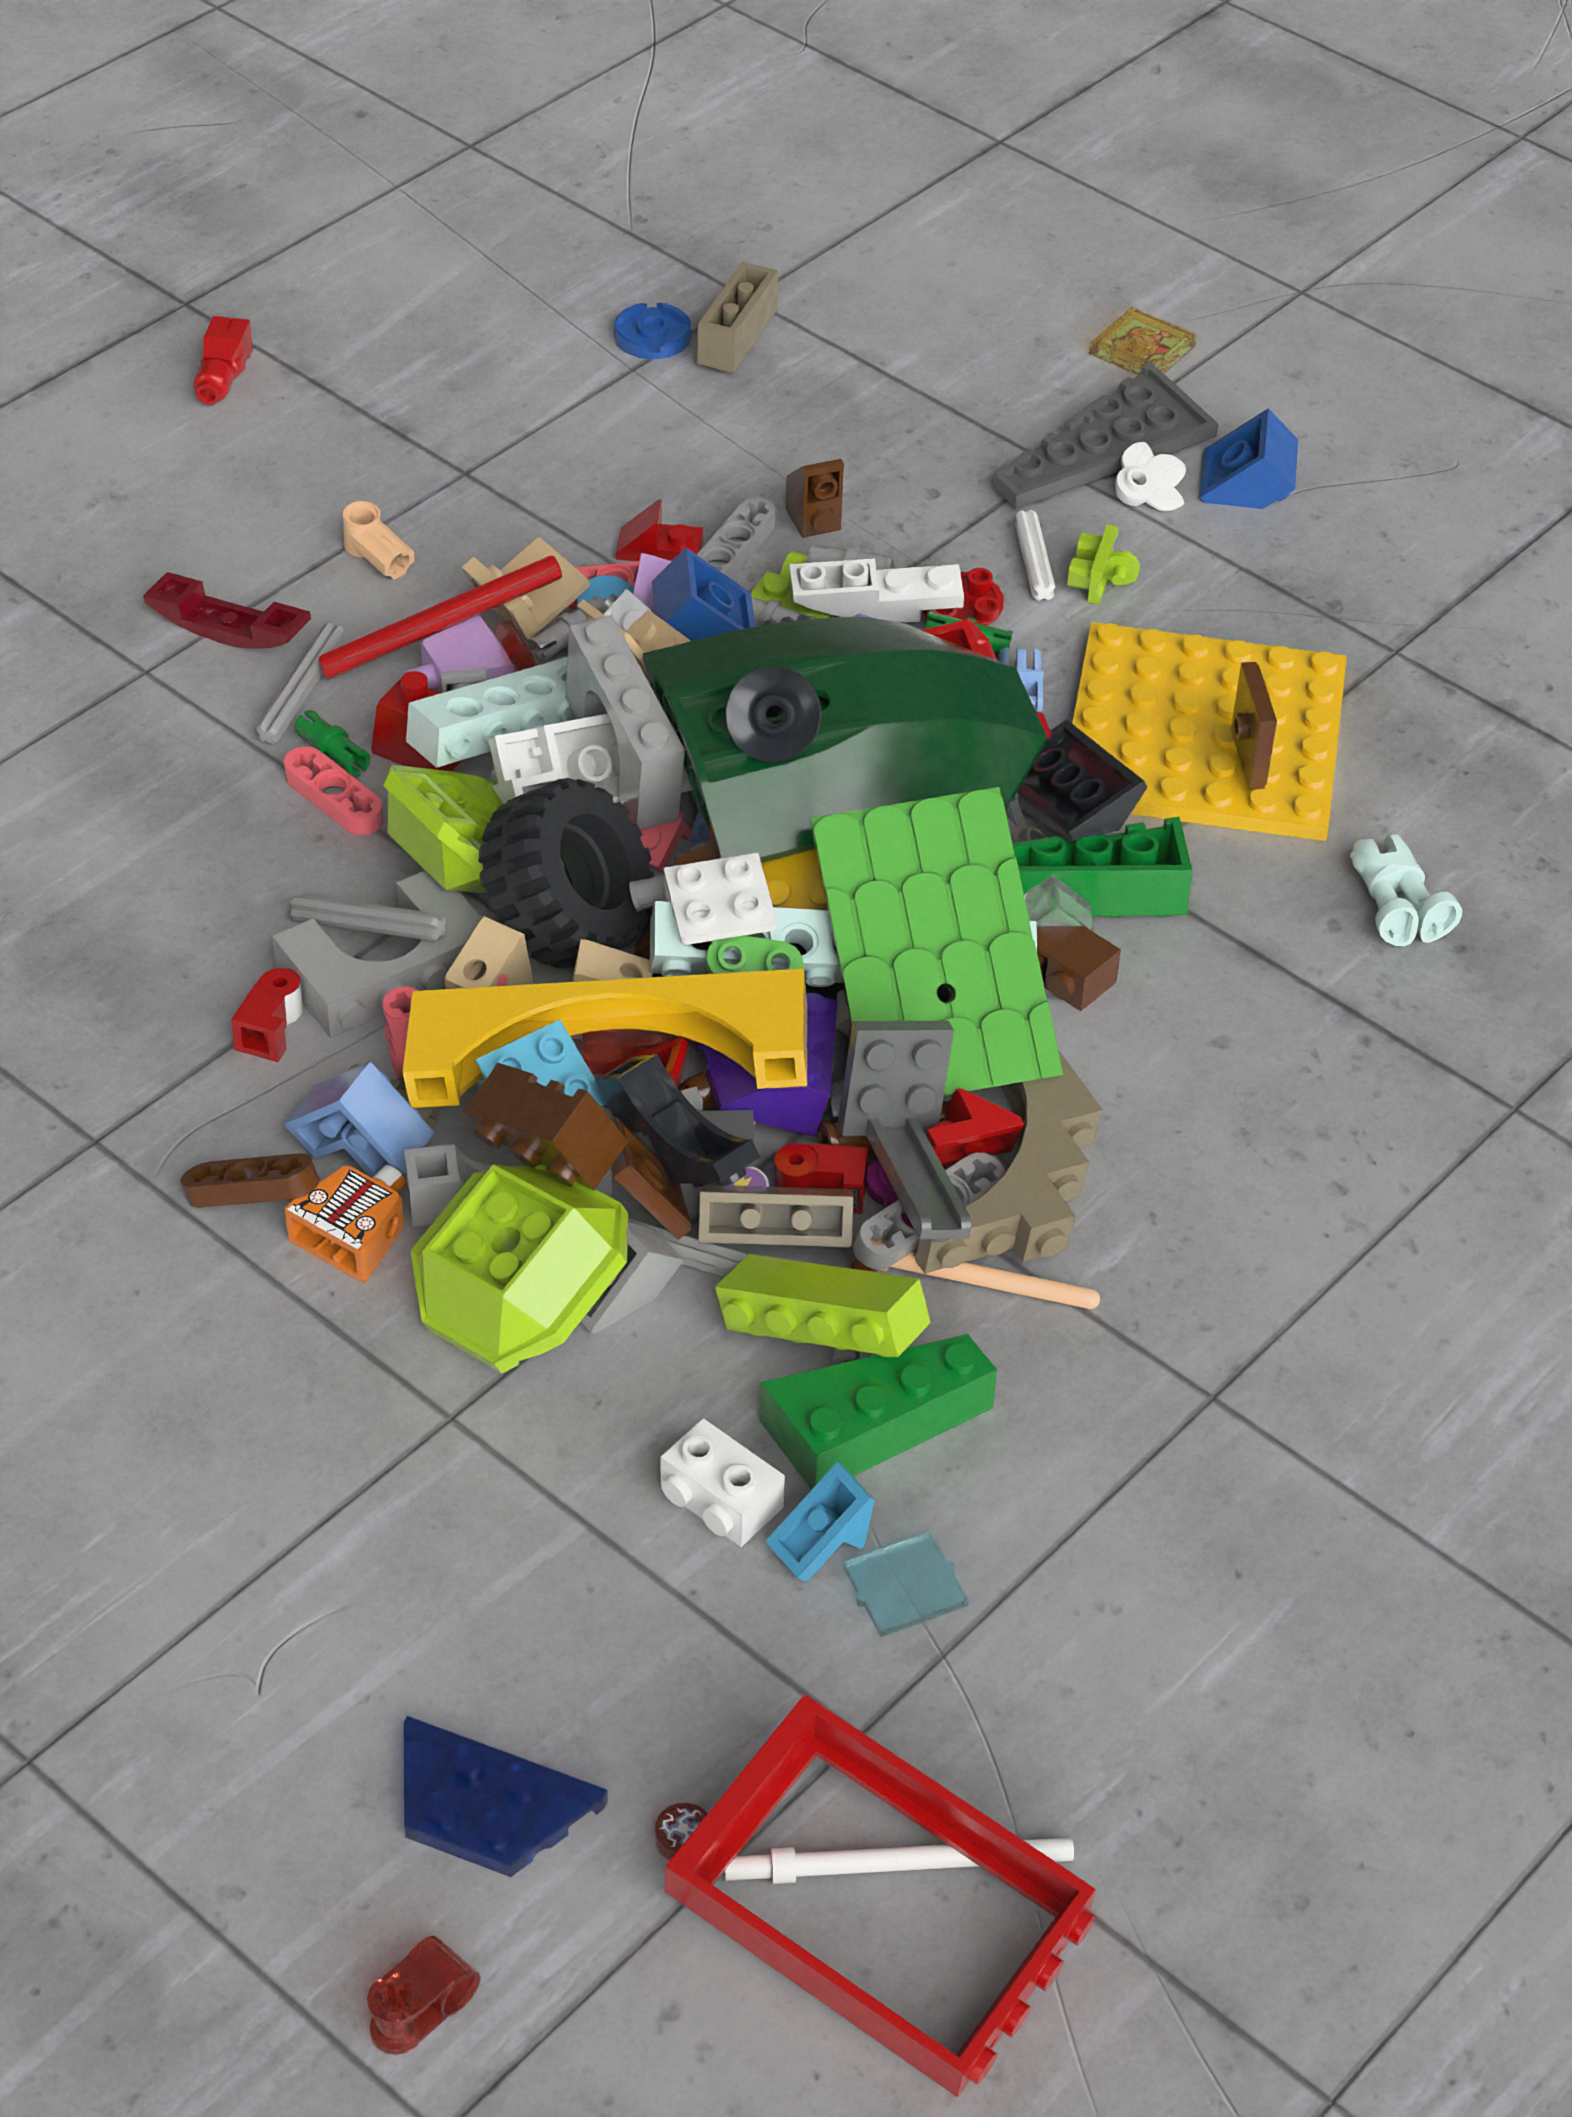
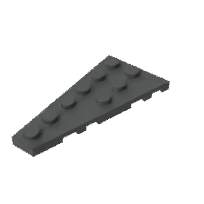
[993,361,1218,509]

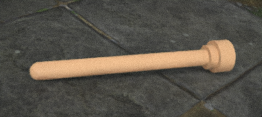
[870,1238,1100,1309]

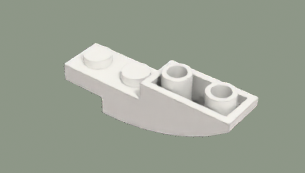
[790,558,964,622]

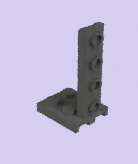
[837,1021,971,1242]

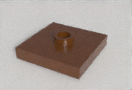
[1231,662,1277,789]
[611,1116,692,1240]

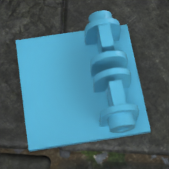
[475,1019,607,1108]

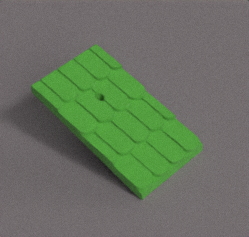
[809,787,1064,1095]

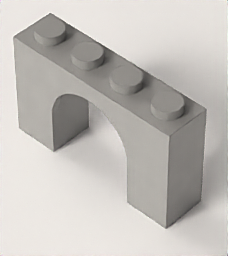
[566,614,685,830]
[272,870,482,1038]

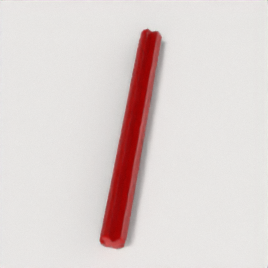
[318,555,563,679]

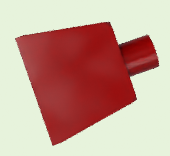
[371,671,462,771]

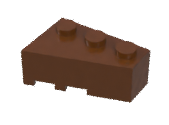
[463,1063,629,1191]

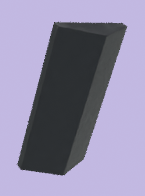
[1017,719,1148,840]

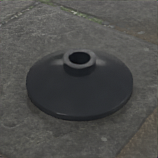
[726,667,821,762]

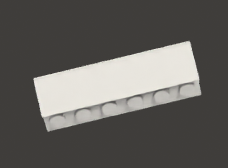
[488,714,693,804]

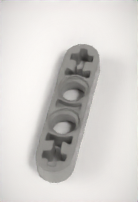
[697,497,776,579]
[853,1153,1005,1269]

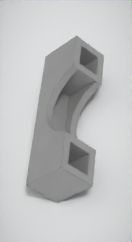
[404,1144,612,1227]

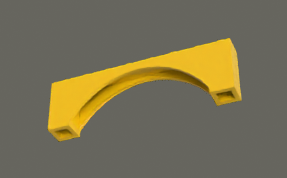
[403,969,807,1108]

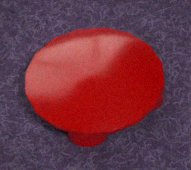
[922,567,1004,626]

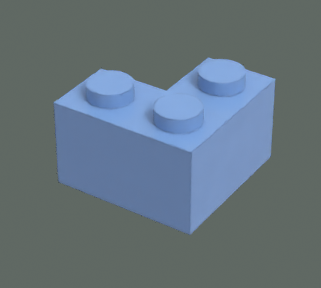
[283,1061,435,1178]

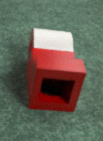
[231,968,303,1062]

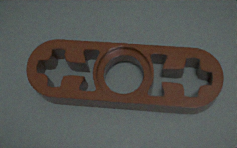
[180,1153,320,1208]

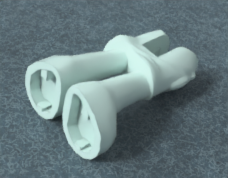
[1350,834,1462,946]

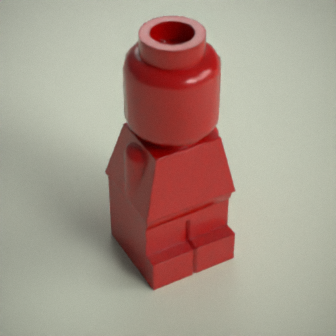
[193,316,253,405]

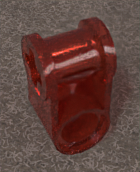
[367,1935,481,2055]

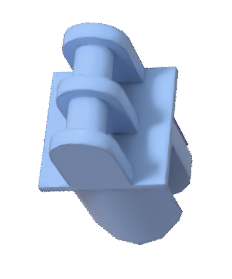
[999,647,1044,712]

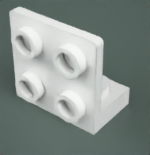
[664,853,777,945]

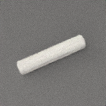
[1015,510,1055,601]

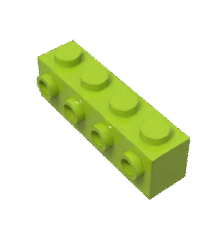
[715,1254,931,1357]

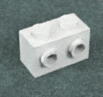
[660,1418,785,1547]

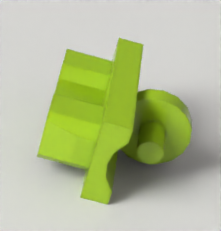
[1067,524,1141,605]

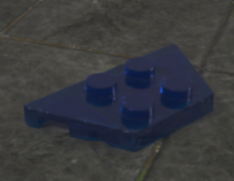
[403,1716,608,1877]

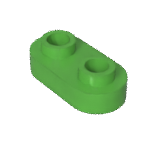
[705,936,804,974]

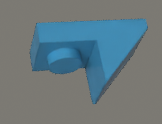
[765,1462,875,1582]

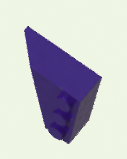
[695,993,838,1136]

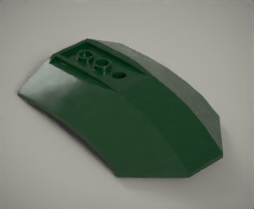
[642,616,1047,863]

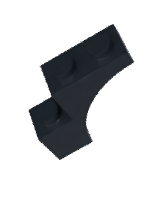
[595,1054,760,1188]

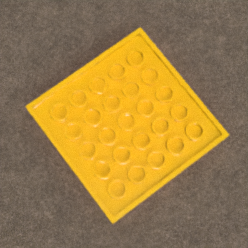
[1072,622,1347,841]

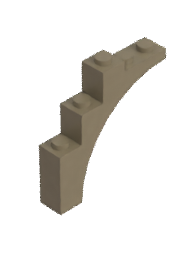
[915,1049,1103,1274]

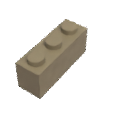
[697,262,778,373]
[699,1185,853,1247]

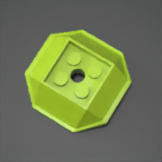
[383,764,565,893]
[410,1164,628,1374]

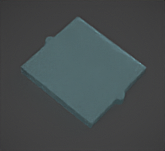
[843,1532,969,1637]

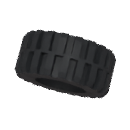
[478,778,655,968]

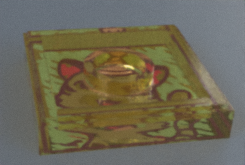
[1089,307,1197,375]

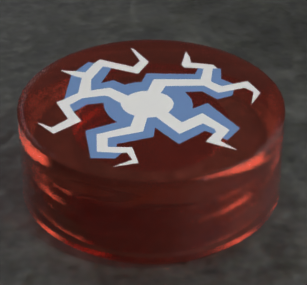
[655,1803,708,1861]

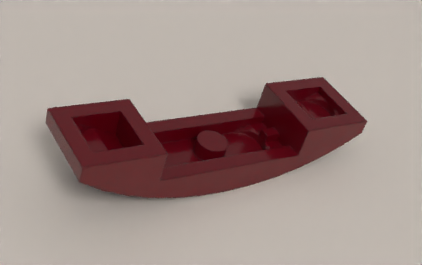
[143,572,311,649]

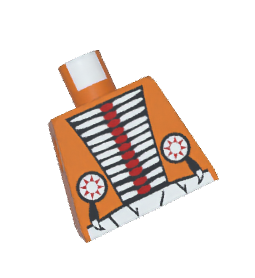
[284,1165,406,1284]

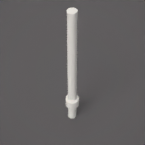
[724,1837,1074,1884]

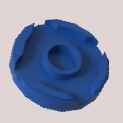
[614,303,692,359]

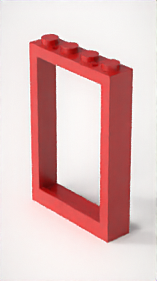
[664,1694,1096,2097]

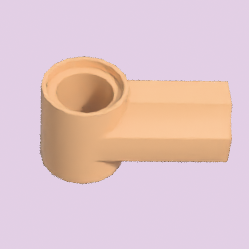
[343,501,414,580]

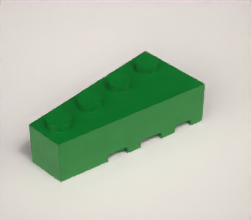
[1012,816,1193,918]
[760,1334,997,1490]

